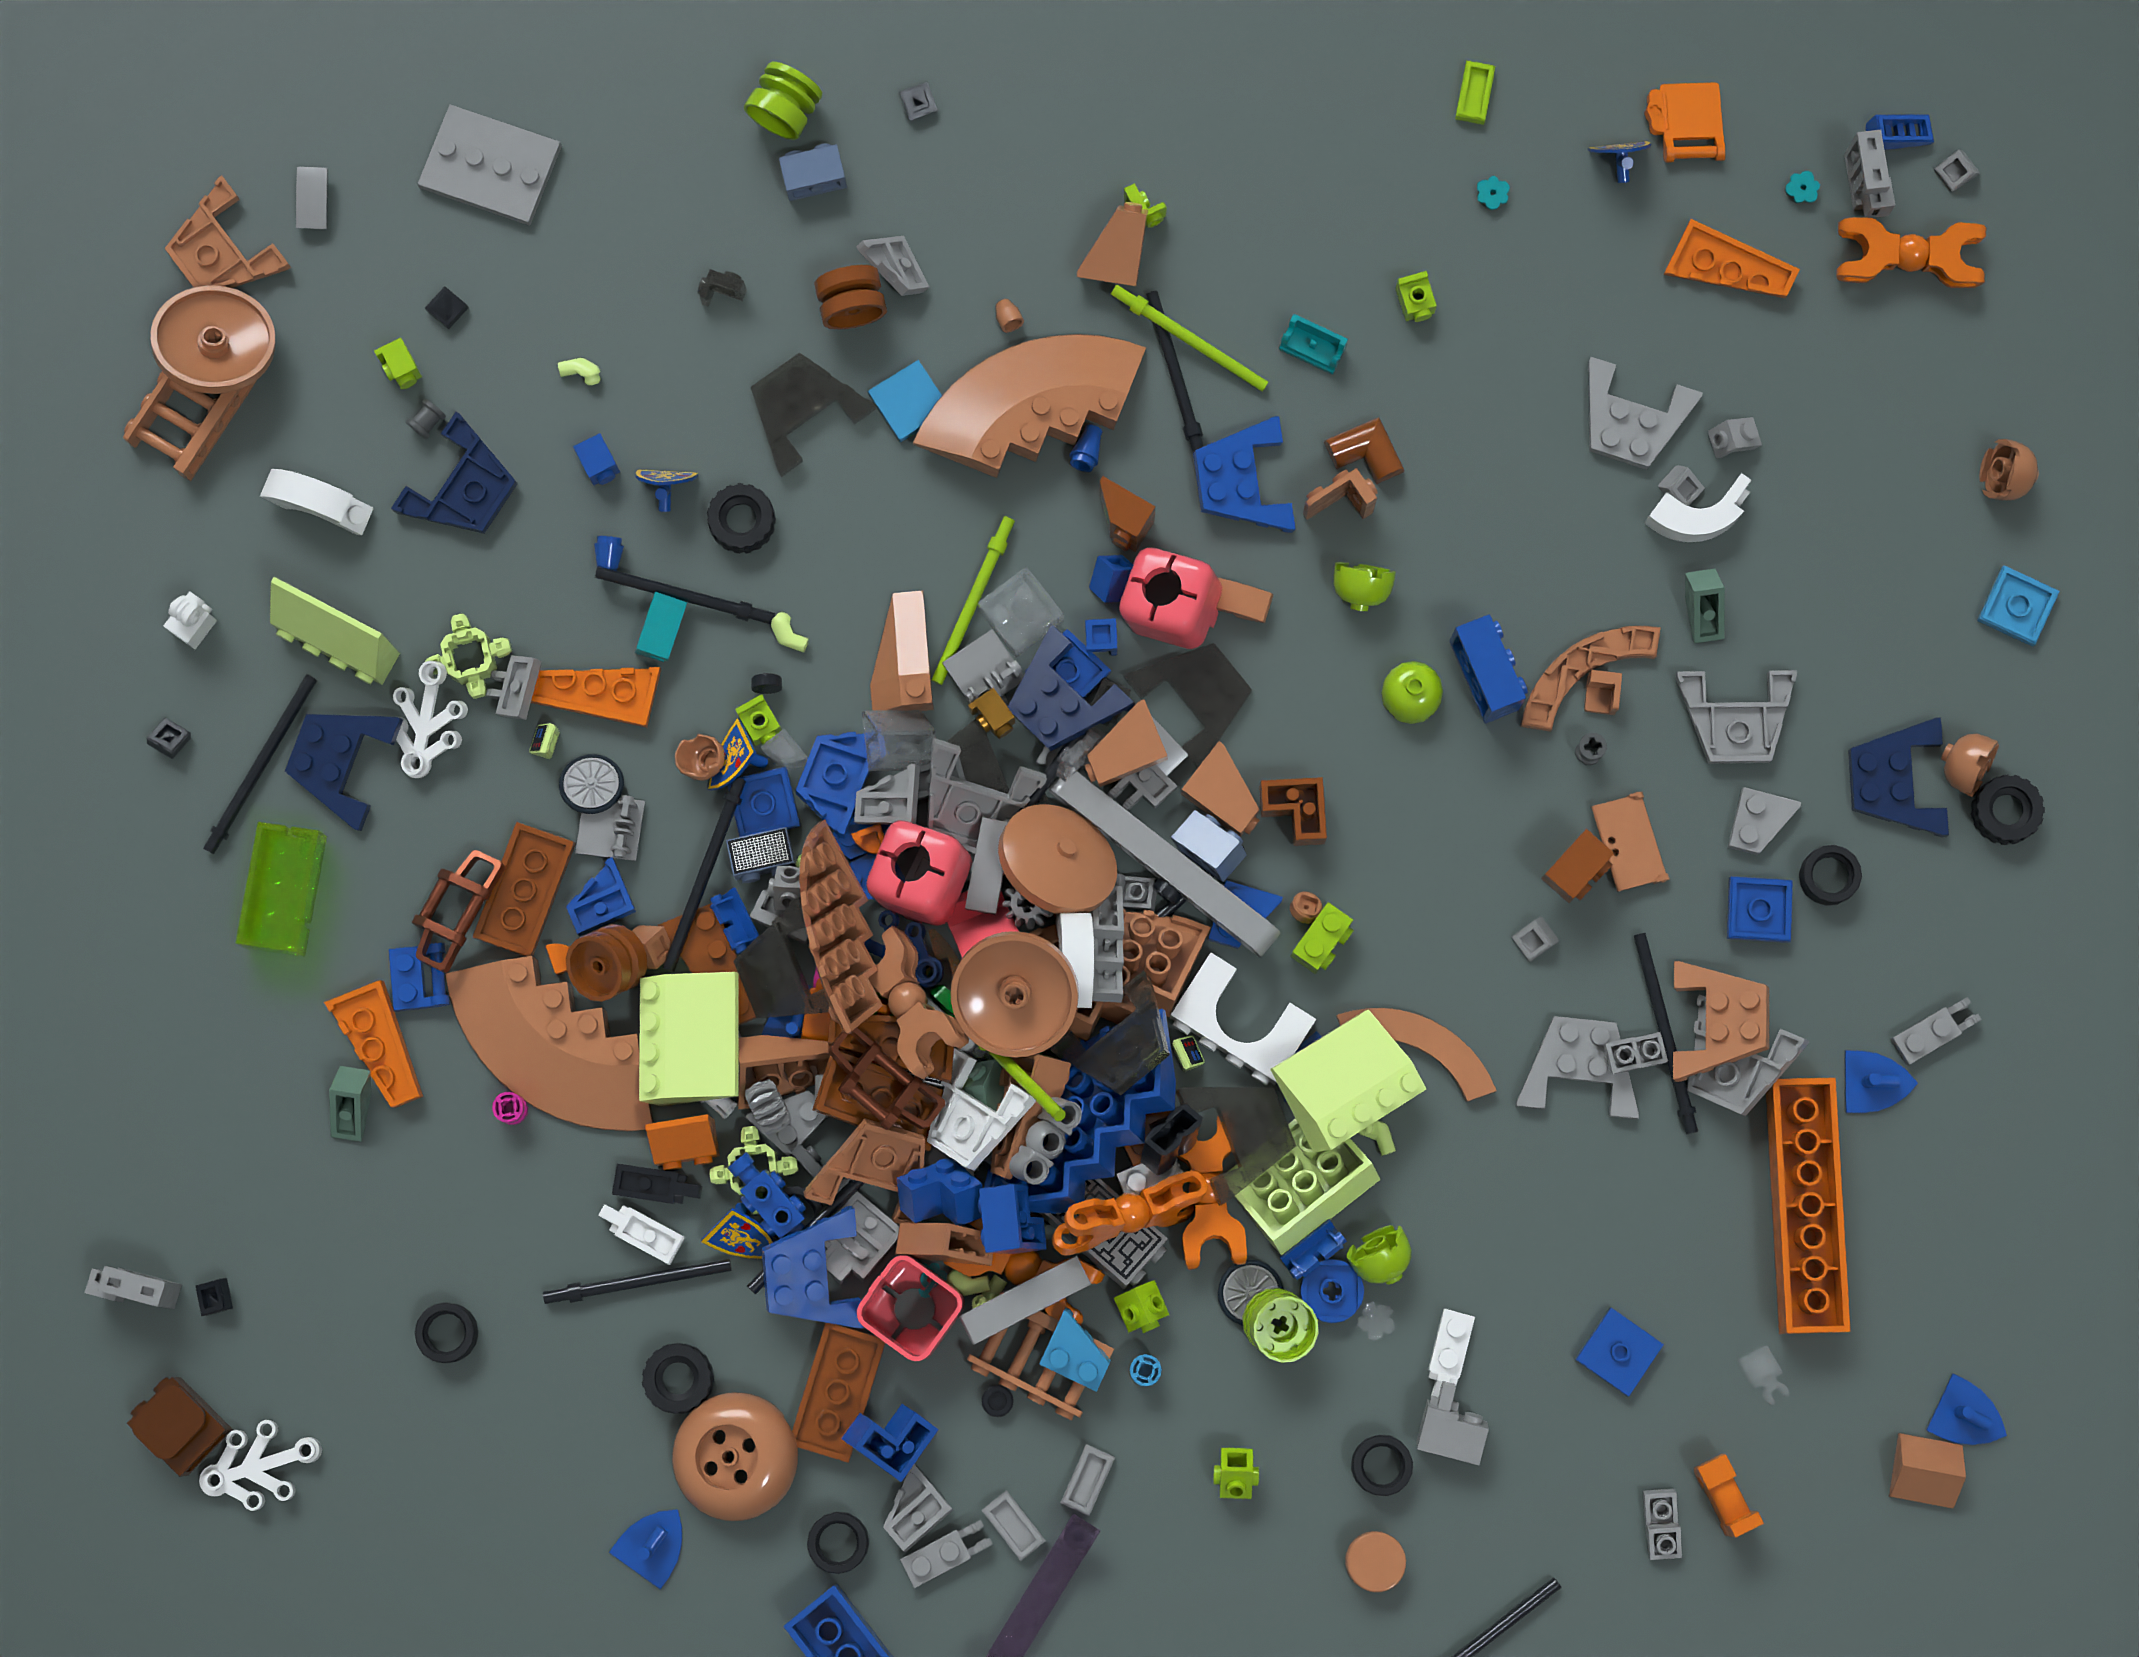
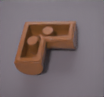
[1324,417,1405,484]

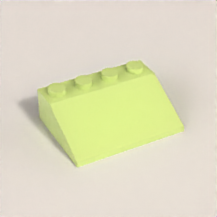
[270,577,400,685]
[639,972,739,1106]
[1270,1010,1426,1152]
[1223,1118,1381,1256]

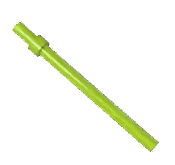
[1111,285,1268,392]
[931,516,1015,685]
[976,1044,1066,1122]

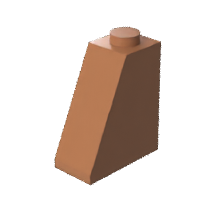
[1077,202,1148,286]
[1084,699,1168,787]
[1181,741,1260,837]
[896,1223,993,1266]

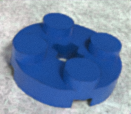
[1300,1259,1364,1323]

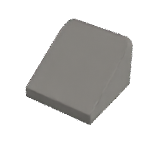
[1934,149,1980,192]
[1658,465,1705,506]
[1512,917,1559,962]

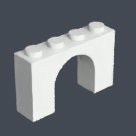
[1170,953,1316,1086]

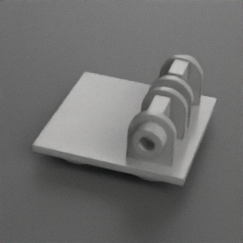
[942,629,1024,703]
[575,795,645,861]

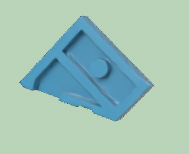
[1039,1308,1111,1392]

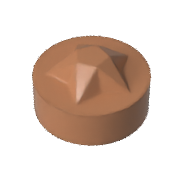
[1290,892,1322,924]

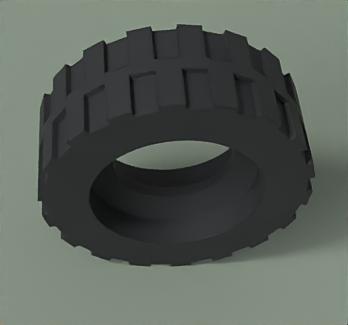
[707,483,776,554]
[1971,774,2045,845]
[642,1343,714,1414]

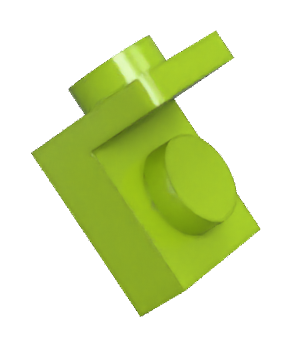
[1124,183,1167,228]

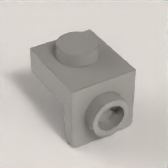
[1708,417,1762,458]

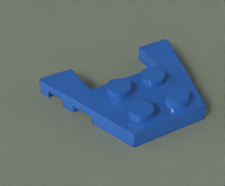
[1193,416,1296,533]
[762,1206,864,1328]

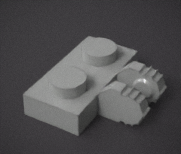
[486,655,542,720]
[1107,765,1177,811]

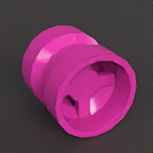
[492,1092,528,1125]

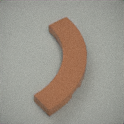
[1520,626,1661,732]
[1336,1008,1497,1102]

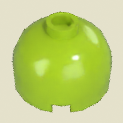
[1334,562,1396,611]
[1381,661,1443,724]
[1346,1225,1411,1285]

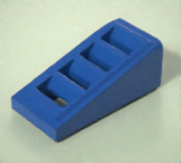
[1866,115,1934,150]

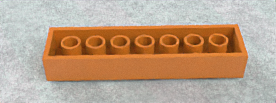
[1766,1078,1850,1334]

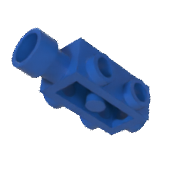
[728,1152,807,1239]

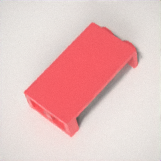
[947,891,1019,958]

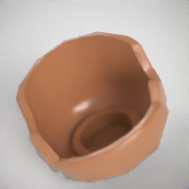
[675,734,725,781]

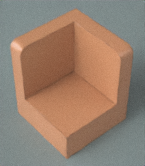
[1584,670,1622,715]
[632,925,672,969]

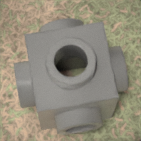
[768,866,802,911]

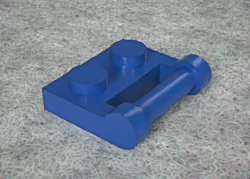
[389,943,450,1012]

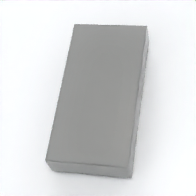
[1060,1444,1115,1516]
[982,1490,1046,1561]

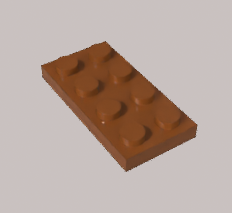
[473,822,576,956]
[812,1051,944,1152]
[792,1323,886,1463]

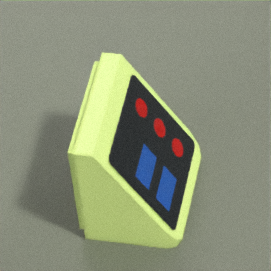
[529,723,560,759]
[1172,1036,1205,1072]

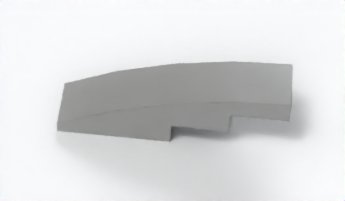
[1090,886,1124,1003]
[959,1256,1091,1345]

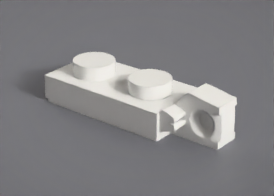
[598,1204,686,1265]
[1428,1308,1475,1397]

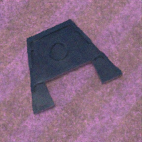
[391,412,517,534]
[1008,625,1135,751]
[285,714,404,831]
[1848,717,1949,837]

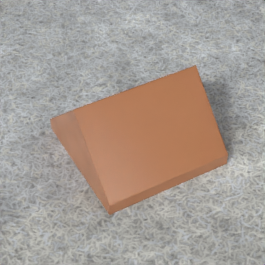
[1889,1433,1966,1509]

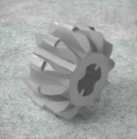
[1002,889,1054,930]
[745,1079,791,1135]

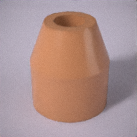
[996,299,1024,333]

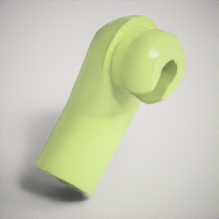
[558,358,601,385]
[771,612,809,653]
[1359,1120,1396,1156]
[947,1269,991,1296]
[972,1274,1007,1309]

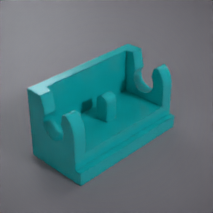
[1279,314,1348,375]
[634,592,687,662]

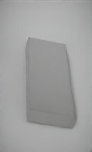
[965,817,1008,915]

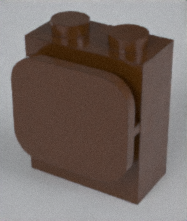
[127,1377,233,1477]

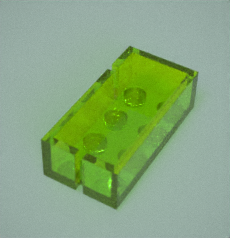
[235,822,327,957]

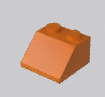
[645,1114,720,1171]

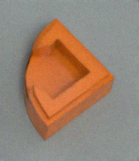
[850,824,884,855]
[545,944,569,975]

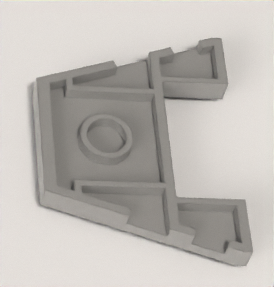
[1588,357,1703,470]
[1675,670,1797,764]
[927,738,1047,848]
[1687,994,1809,1116]
[1516,1016,1639,1120]

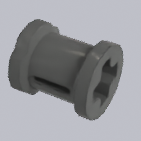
[406,399,446,439]
[1575,733,1607,765]

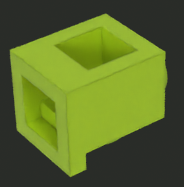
[1395,271,1437,322]
[374,337,422,389]
[735,694,782,746]

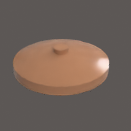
[151,286,275,394]
[998,804,1117,915]
[951,931,1079,1057]

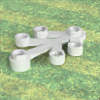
[393,661,468,778]
[199,1420,322,1511]

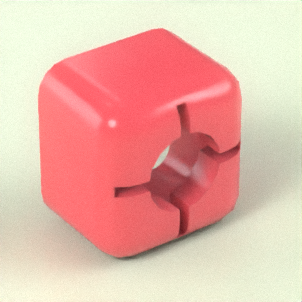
[1119,548,1222,649]
[866,820,972,926]
[857,1255,965,1361]

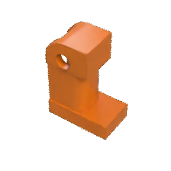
[1693,1454,1764,1538]

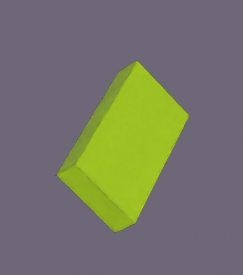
[1455,60,1496,125]

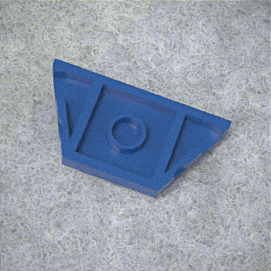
[796,729,884,838]

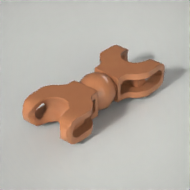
[868,925,969,1079]

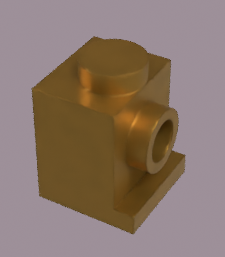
[968,687,1015,739]

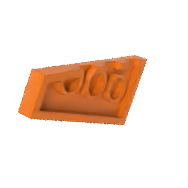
[1663,219,1800,298]
[531,667,661,728]
[324,980,423,1108]

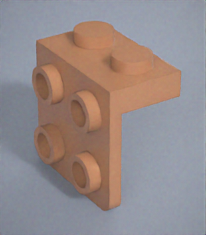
[1303,468,1378,520]

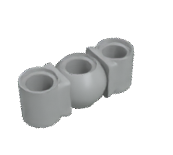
[1009,1097,1082,1185]

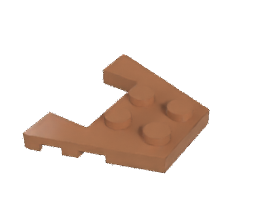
[165,175,291,288]
[1673,961,1769,1082]
[804,1118,925,1224]

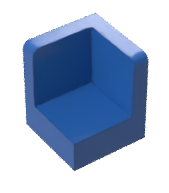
[1089,555,1133,603]
[1085,618,1117,656]

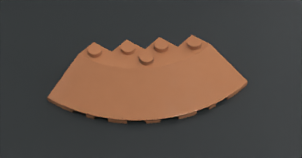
[913,334,1146,478]
[799,819,883,1034]
[1030,909,1211,1054]
[445,956,653,1131]

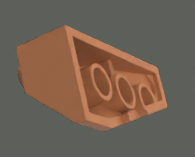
[870,590,934,716]
[736,1035,861,1110]
[990,1053,1071,1179]

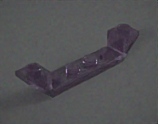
[986,1513,1101,1657]

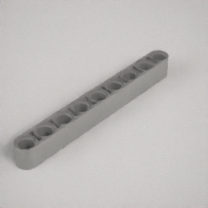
[1048,766,1281,958]

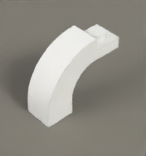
[260,469,373,535]
[1644,473,1751,542]
[1056,913,1094,1008]

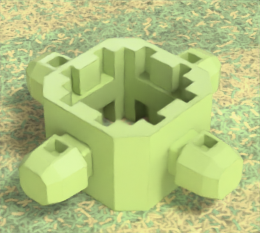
[425,614,512,699]
[710,1126,799,1215]

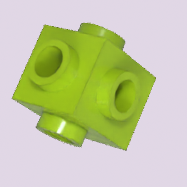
[1114,1280,1169,1333]
[1213,1448,1259,1499]

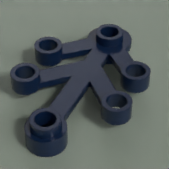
[864,910,944,988]

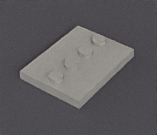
[417,104,562,226]

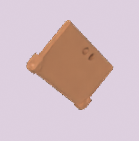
[1591,792,1670,892]

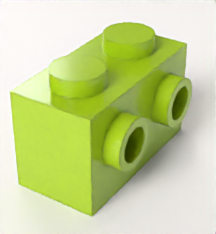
[1290,902,1354,974]

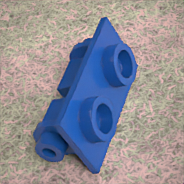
[710,887,762,955]
[1280,1219,1347,1280]

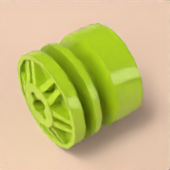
[744,61,822,140]
[1242,1288,1319,1363]

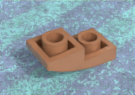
[1216,578,1273,623]

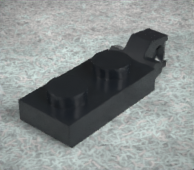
[612,1164,702,1204]

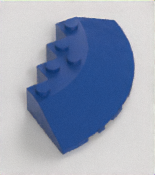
[984,1009,1176,1214]

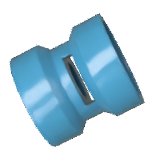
[1130,1354,1162,1387]

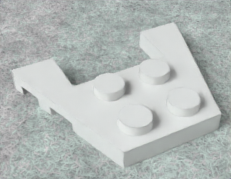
[927,1047,1036,1170]

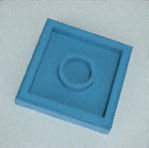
[868,360,942,443]
[1977,565,2060,647]

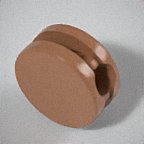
[1345,1531,1406,1592]

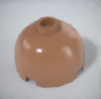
[1979,439,2039,501]
[1941,734,1999,797]

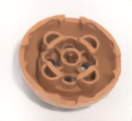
[672,1392,798,1521]

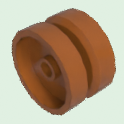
[814,265,887,330]
[566,924,647,1002]

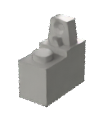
[1416,1381,1489,1465]

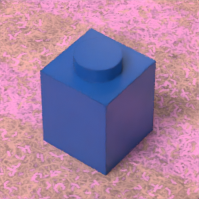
[573,433,620,486]

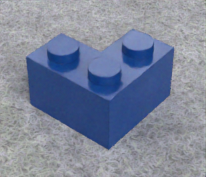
[896,1158,983,1226]
[978,1184,1047,1254]
[841,1404,939,1482]

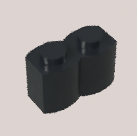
[1140,1104,1203,1175]

